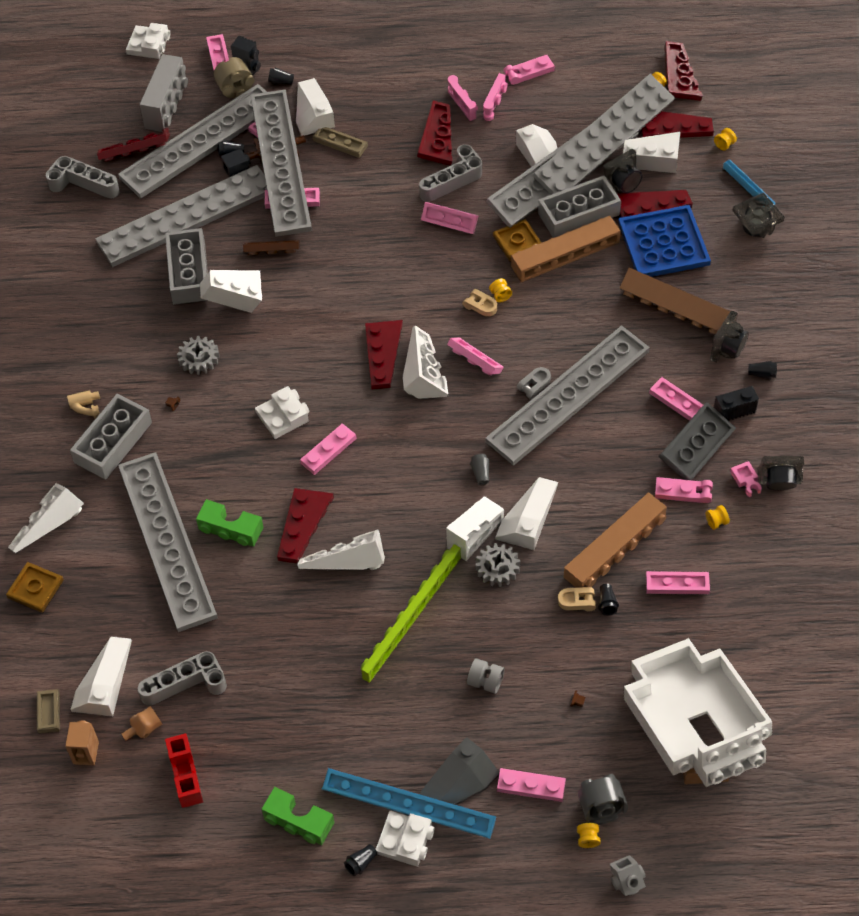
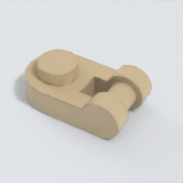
[463,289,497,316]
[558,587,596,611]

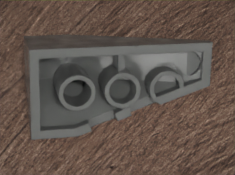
[419,737,500,805]

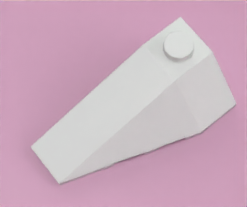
[296,78,335,136]
[516,124,557,167]
[403,326,448,399]
[495,477,558,550]
[8,483,84,553]
[298,530,385,570]
[71,637,132,717]

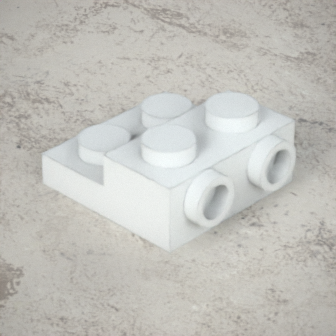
[126,23,170,59]
[255,386,309,439]
[376,811,435,867]

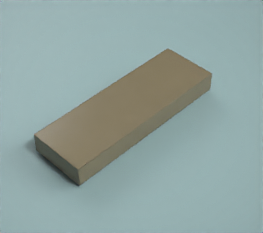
[313,127,368,158]

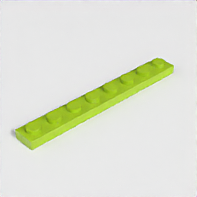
[361,544,461,683]

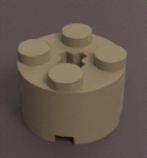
[213,57,255,98]

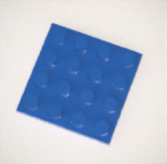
[618,205,711,277]

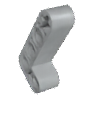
[419,144,482,202]
[46,156,120,198]
[138,651,227,706]

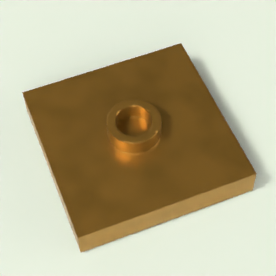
[493,219,542,261]
[6,562,64,613]

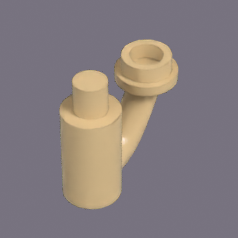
[67,390,100,419]

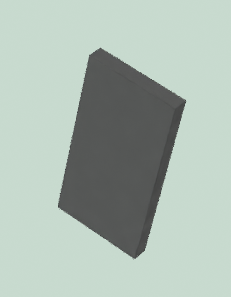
[658,402,736,480]

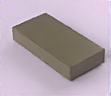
[37,689,60,733]

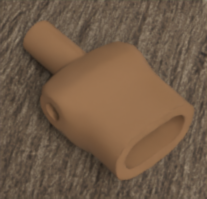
[121,706,163,741]

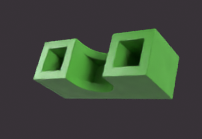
[196,499,263,547]
[262,787,335,845]

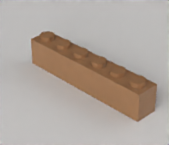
[511,216,621,282]
[620,268,735,336]
[564,492,667,588]

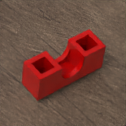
[165,733,203,808]

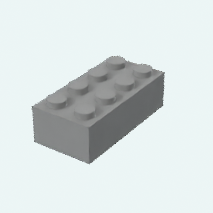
[140,54,188,132]
[538,176,621,238]
[165,228,208,305]
[70,394,152,480]

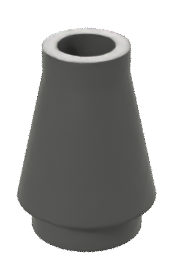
[470,454,489,485]

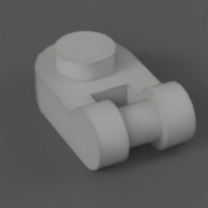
[517,367,551,400]

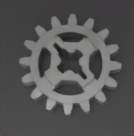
[177,336,220,375]
[476,543,520,587]

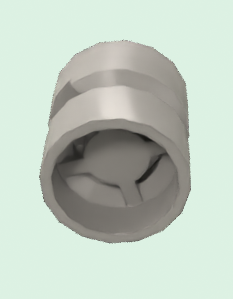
[467,658,505,694]

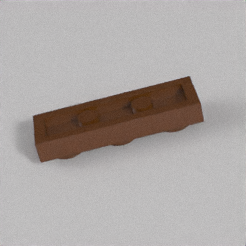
[243,240,300,255]

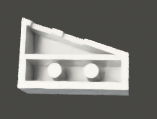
[622,132,680,173]
[200,270,262,313]
[446,496,504,561]

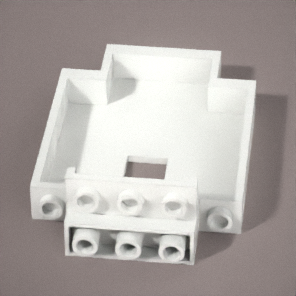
[624,638,772,787]

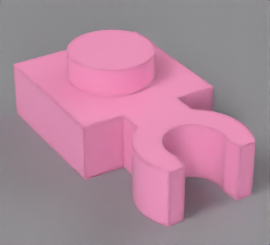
[730,461,762,497]

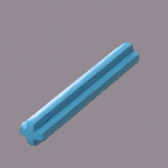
[723,160,775,211]

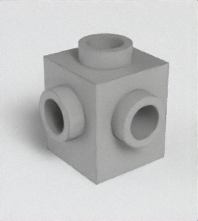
[609,855,646,896]

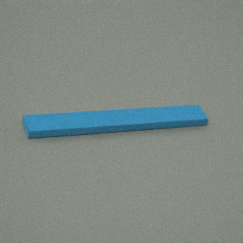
[322,768,496,839]

